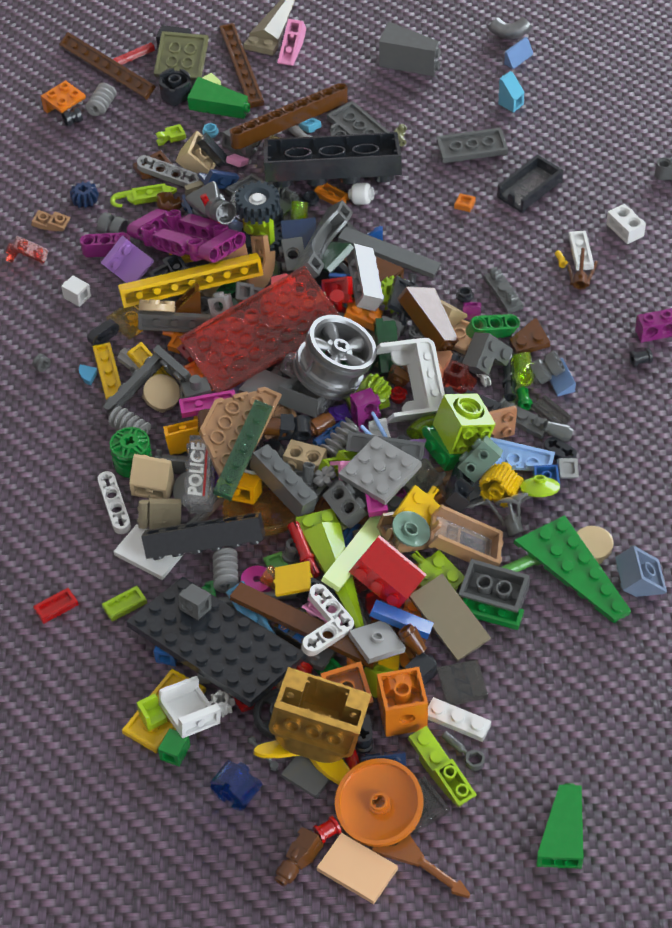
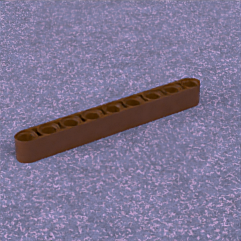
[230,83,348,149]

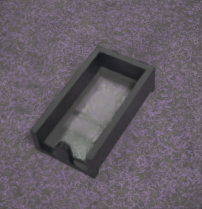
[497,154,563,214]

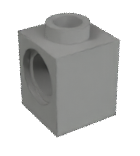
[208,292,235,321]

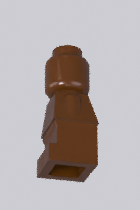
[274,827,324,887]

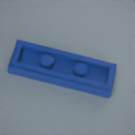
[370,599,434,639]

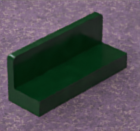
[373,318,401,376]

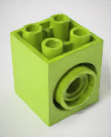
[433,394,496,454]

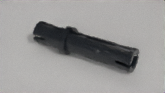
[502,354,517,401]

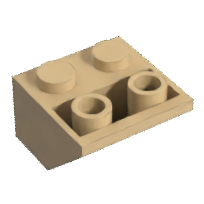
[129,454,175,499]

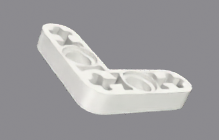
[302,584,354,656]

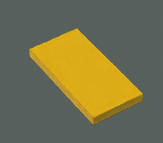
[122,669,206,754]

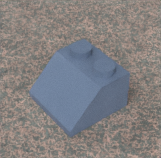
[615,546,667,597]

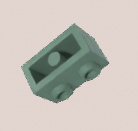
[457,435,503,483]

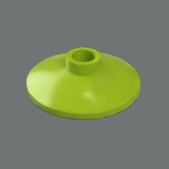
[520,475,560,497]

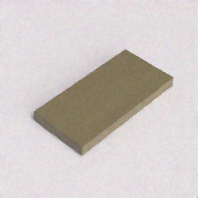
[409,574,491,662]

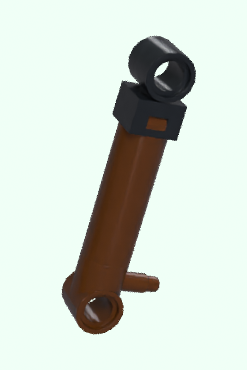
[198,409,312,441]

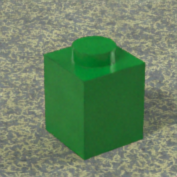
[158,728,191,767]

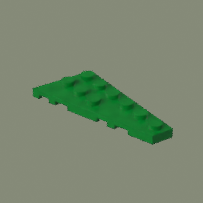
[514,515,631,623]

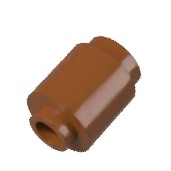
[311,412,336,437]

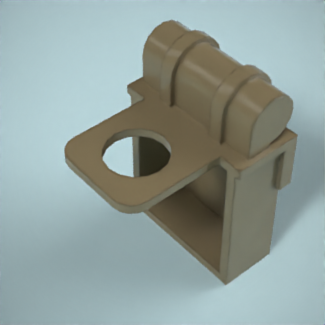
[137,495,181,530]

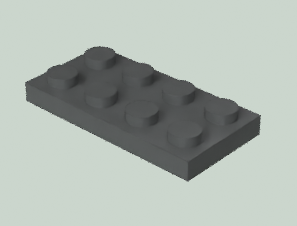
[436,127,508,163]

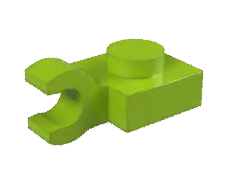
[156,124,186,146]

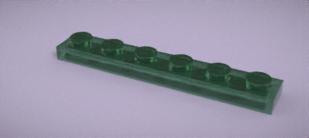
[213,399,273,501]

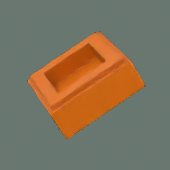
[454,193,476,212]

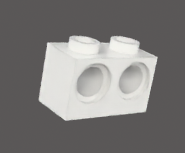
[606,204,646,244]

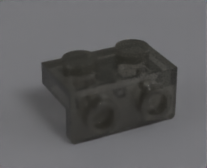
[402,458,447,493]

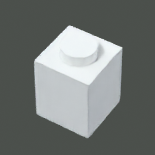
[61,276,91,307]

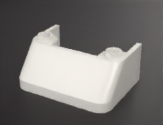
[376,338,445,423]

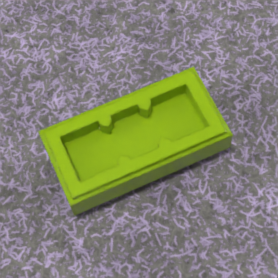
[102,586,147,622]

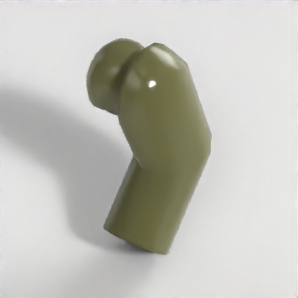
[394,124,407,147]

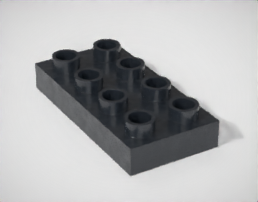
[264,132,402,188]

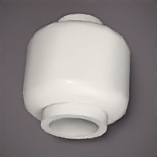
[348,183,374,205]

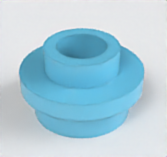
[202,123,219,138]

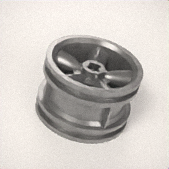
[293,315,377,400]

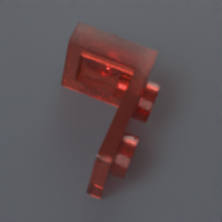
[5,236,48,263]

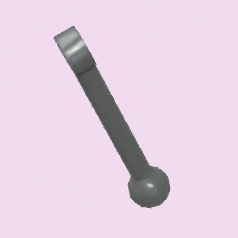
[248,736,278,771]

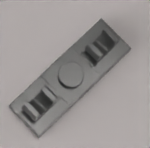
[484,266,524,314]
[500,398,547,440]

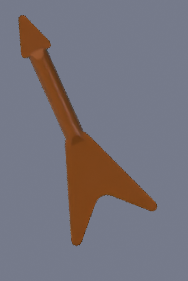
[372,834,470,898]

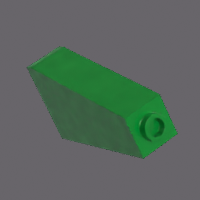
[187,77,250,119]
[537,783,583,869]

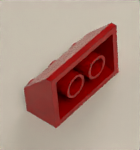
[349,535,427,608]

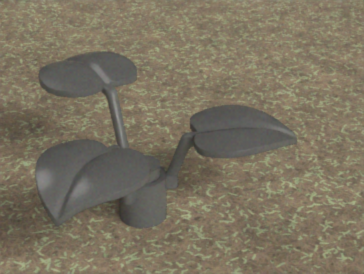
[465,493,545,535]

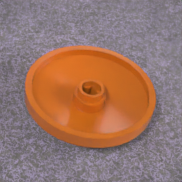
[335,758,424,847]

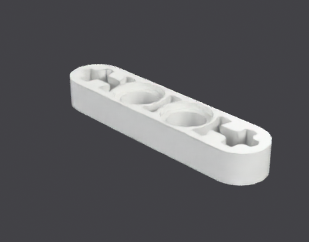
[98,471,131,534]

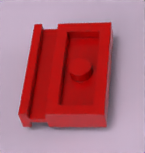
[322,276,353,304]

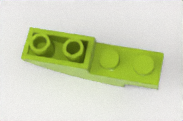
[408,726,477,807]

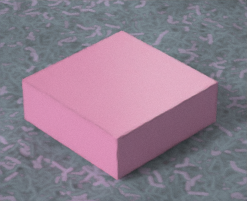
[226,154,249,167]

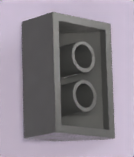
[459,559,530,613]

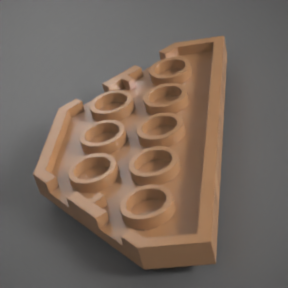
[199,387,282,486]

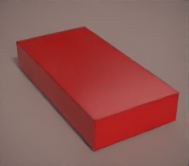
[33,587,79,624]

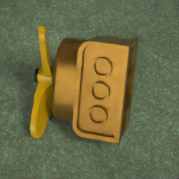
[253,667,372,785]

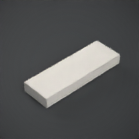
[568,231,594,270]

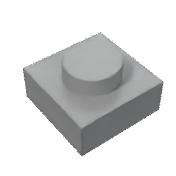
[557,458,579,479]

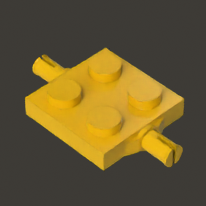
[392,485,440,533]

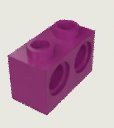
[635,308,672,343]
[350,388,381,433]

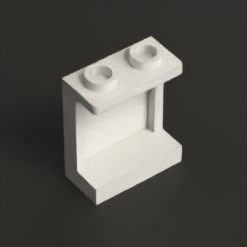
[159,676,221,738]

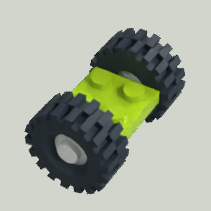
[235,181,282,259]

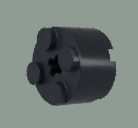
[159,68,192,106]

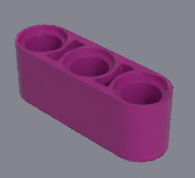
[80,232,131,258]

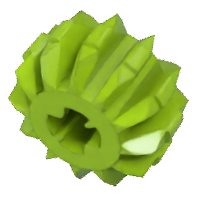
[359,373,392,405]

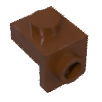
[385,364,410,387]

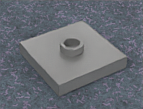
[348,621,406,664]

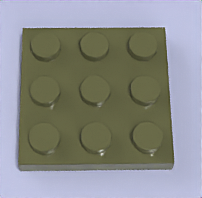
[154,31,209,80]

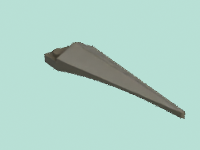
[244,0,295,56]

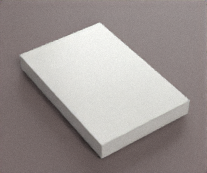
[114,524,185,580]

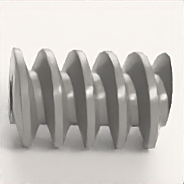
[86,82,117,116]
[108,406,151,435]
[320,417,360,457]
[213,548,239,593]

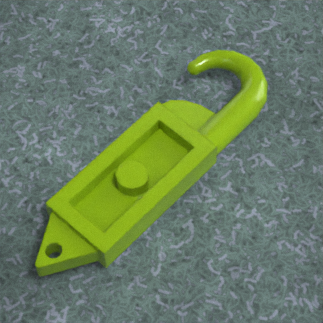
[110,183,177,208]

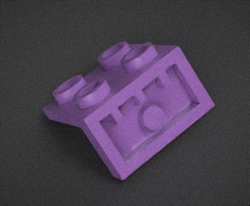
[101,235,154,283]

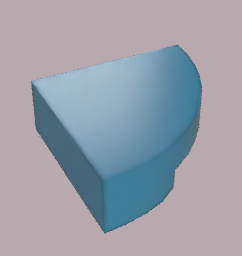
[79,364,98,385]

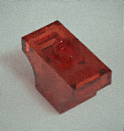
[442,359,477,394]

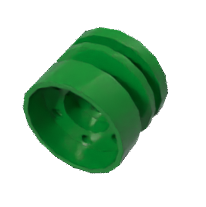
[110,427,152,478]

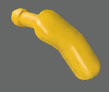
[555,250,568,268]

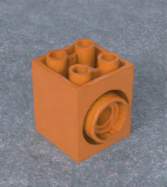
[377,667,428,737]

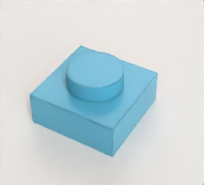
[298,118,322,133]

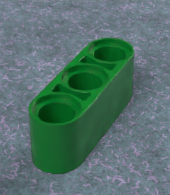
[465,314,520,339]

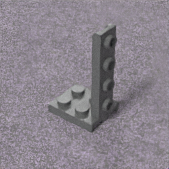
[103,345,191,414]

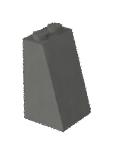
[379,22,441,76]

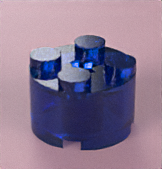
[210,760,263,811]

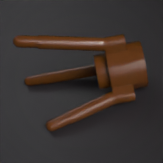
[568,248,598,290]

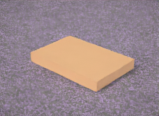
[317,833,398,904]

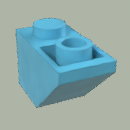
[498,71,524,112]

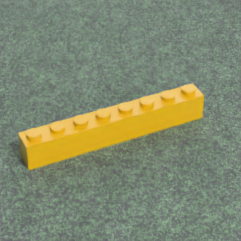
[118,253,264,308]

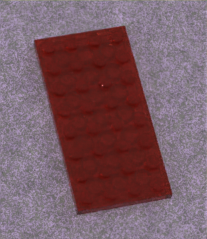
[179,266,340,393]

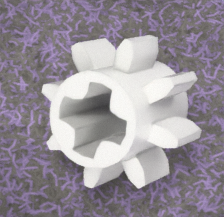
[209,690,235,717]

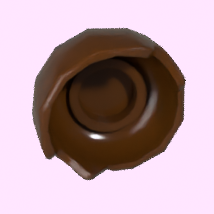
[156,192,182,211]

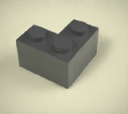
[461,332,513,375]

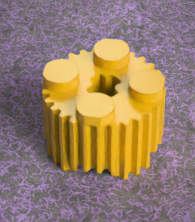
[479,462,524,508]

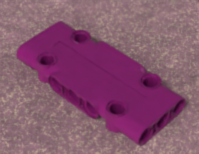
[127,208,246,263]

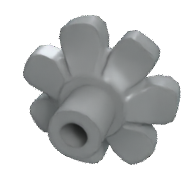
[313,465,336,487]

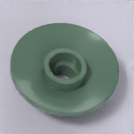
[392,511,430,547]

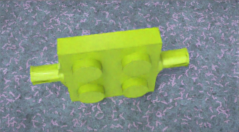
[411,550,465,600]

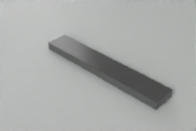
[338,226,441,279]

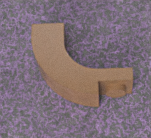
[237,235,275,288]

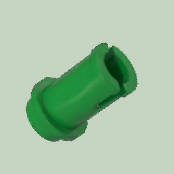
[516,386,533,410]

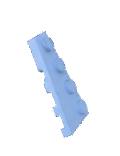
[490,437,555,471]

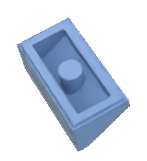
[504,37,533,69]
[549,358,576,397]

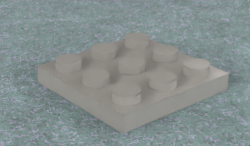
[339,435,422,505]

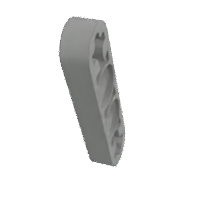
[137,155,199,187]

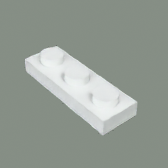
[428,697,491,742]

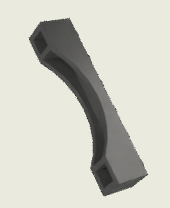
[293,200,353,283]

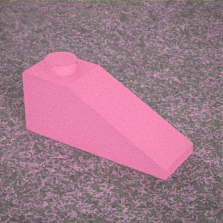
[277,19,306,66]

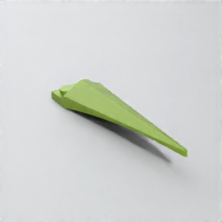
[295,509,364,628]

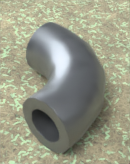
[488,17,532,40]

